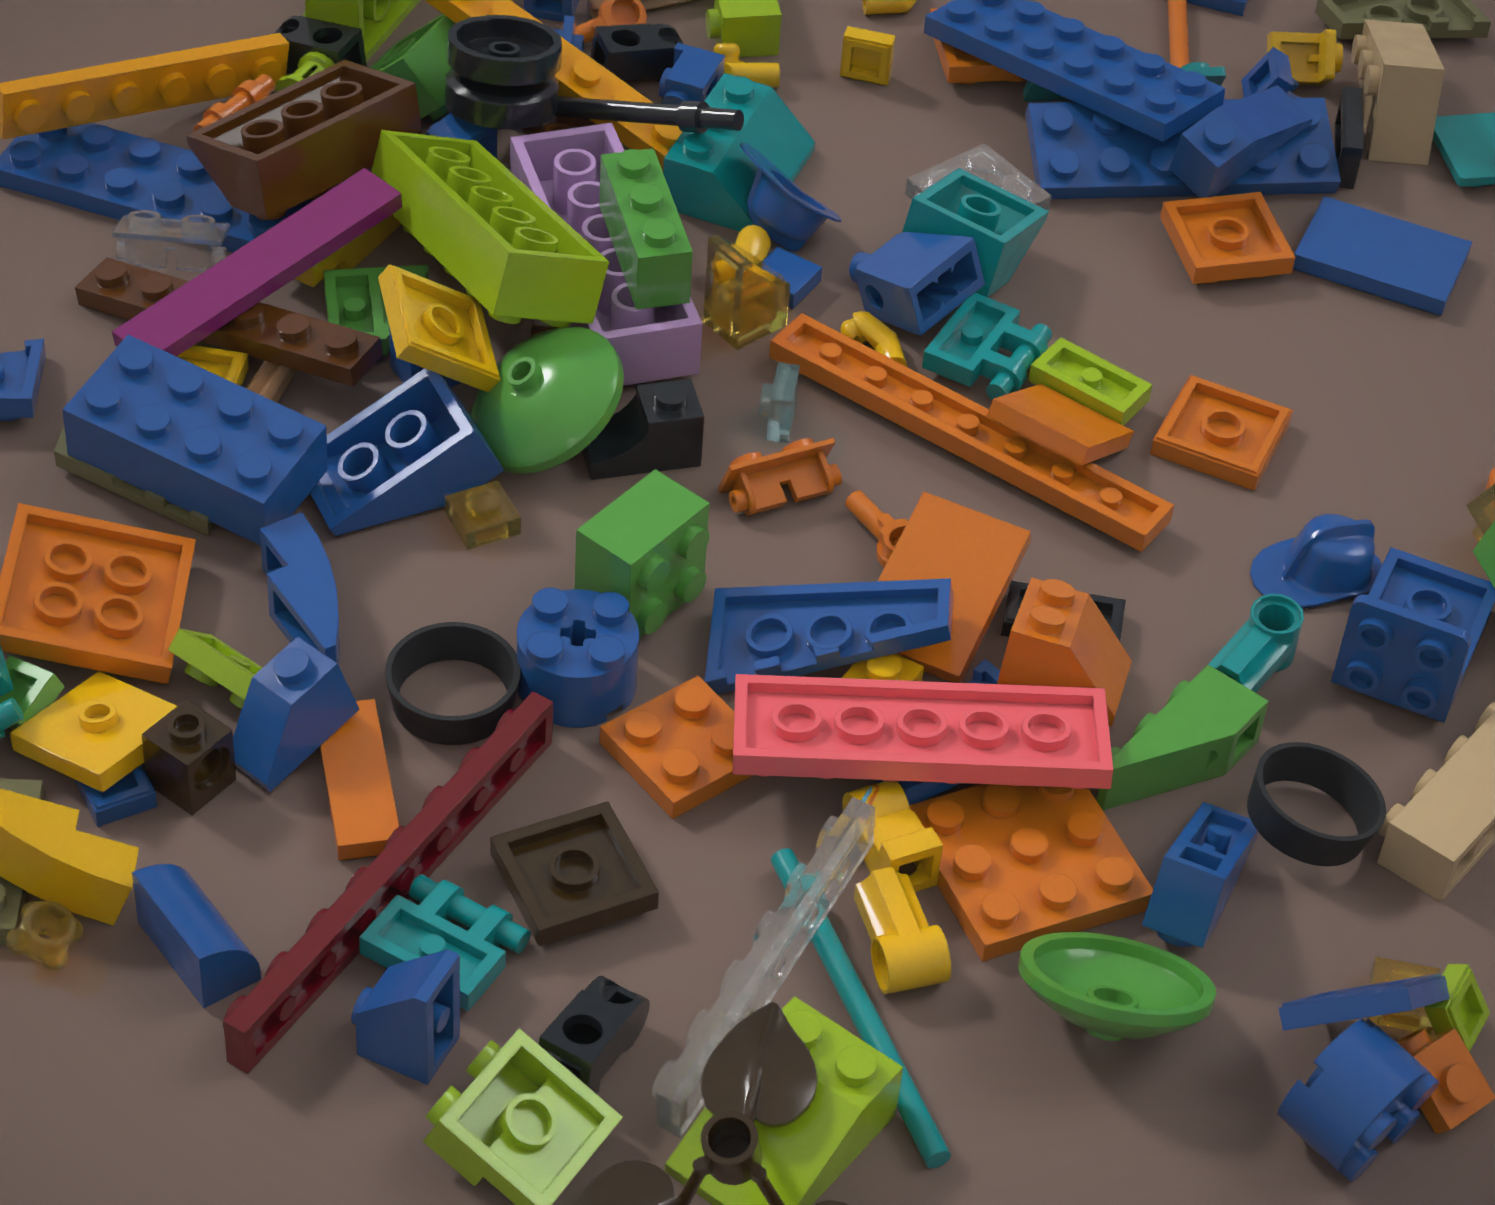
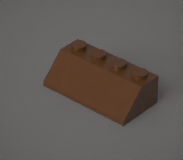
[186,60,423,220]

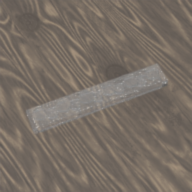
[652,797,876,1138]

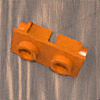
[718,438,842,516]

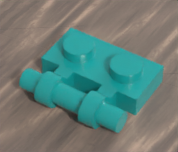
[922,293,1052,400]
[359,874,531,1012]

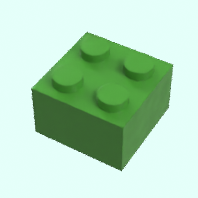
[574,469,710,639]

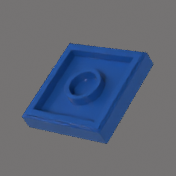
[1278,973,1450,1031]

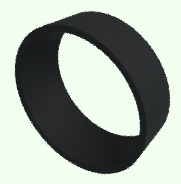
[385,622,521,745]
[1247,742,1386,867]

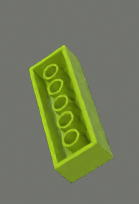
[371,130,609,328]

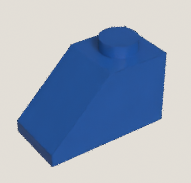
[233,636,360,792]
[351,949,460,1085]

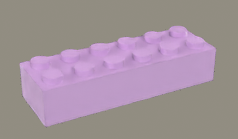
[510,123,703,386]

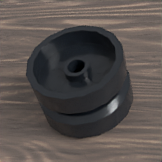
[445,15,562,129]

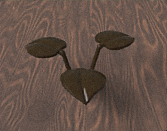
[577,1002,848,1205]

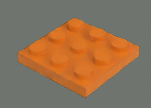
[0,503,196,684]
[909,784,1153,962]

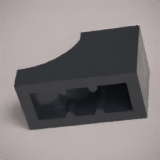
[582,379,704,480]

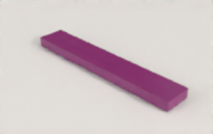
[112,168,403,357]

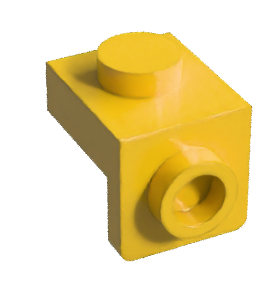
[1267,29,1343,86]

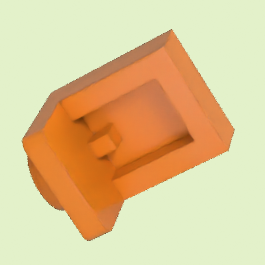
[1396,1028,1495,1134]

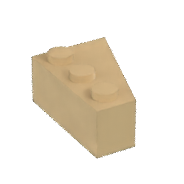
[1351,19,1445,166]

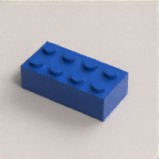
[62,334,327,546]

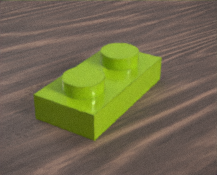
[1028,337,1153,426]
[168,628,263,709]

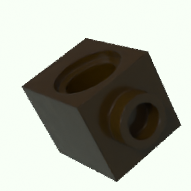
[141,699,236,815]

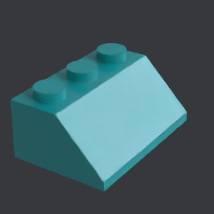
[663,73,815,232]

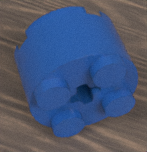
[516,587,639,728]
[1277,1018,1440,1182]

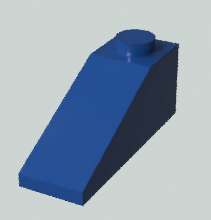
[1169,85,1313,198]
[1142,802,1259,948]

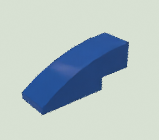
[260,512,340,667]

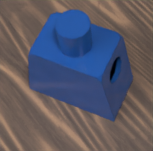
[849,232,985,335]

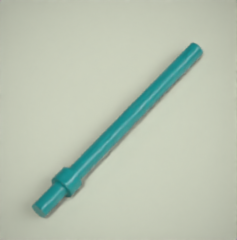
[770,848,951,1168]

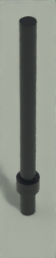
[554,96,744,133]

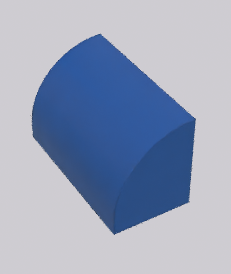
[132,864,261,1009]

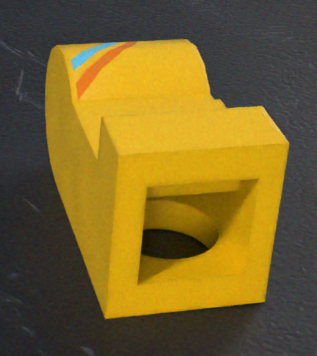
[842,781,943,892]

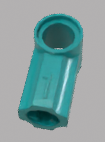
[1208,594,1304,693]

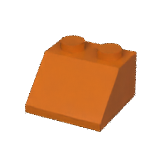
[997,577,1132,727]

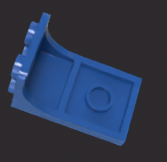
[1331,547,1495,723]

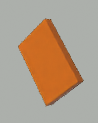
[878,491,1031,683]

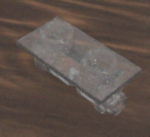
[112,210,230,272]

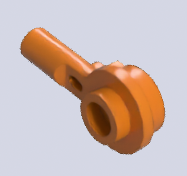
[575,0,647,44]
[845,490,908,567]

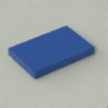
[1293,196,1472,316]

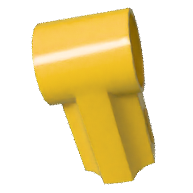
[854,867,951,995]

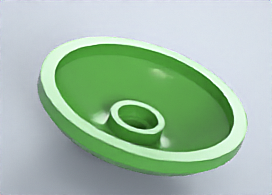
[471,327,624,474]
[1018,932,1216,1041]

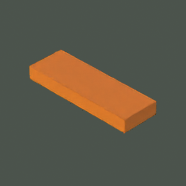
[319,699,399,861]

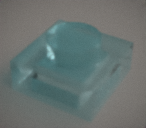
[759,362,800,443]

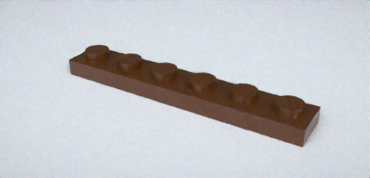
[75,257,383,387]

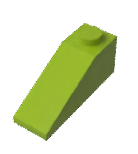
[706,0,782,57]

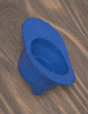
[740,142,842,251]
[1250,514,1382,608]

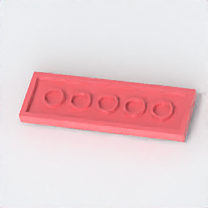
[732,674,1113,789]

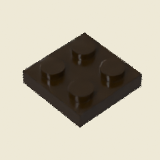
[490,801,659,947]

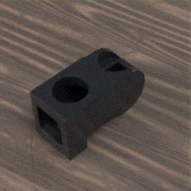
[274,16,367,74]
[590,23,684,82]
[539,975,650,1094]

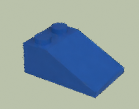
[310,368,504,536]

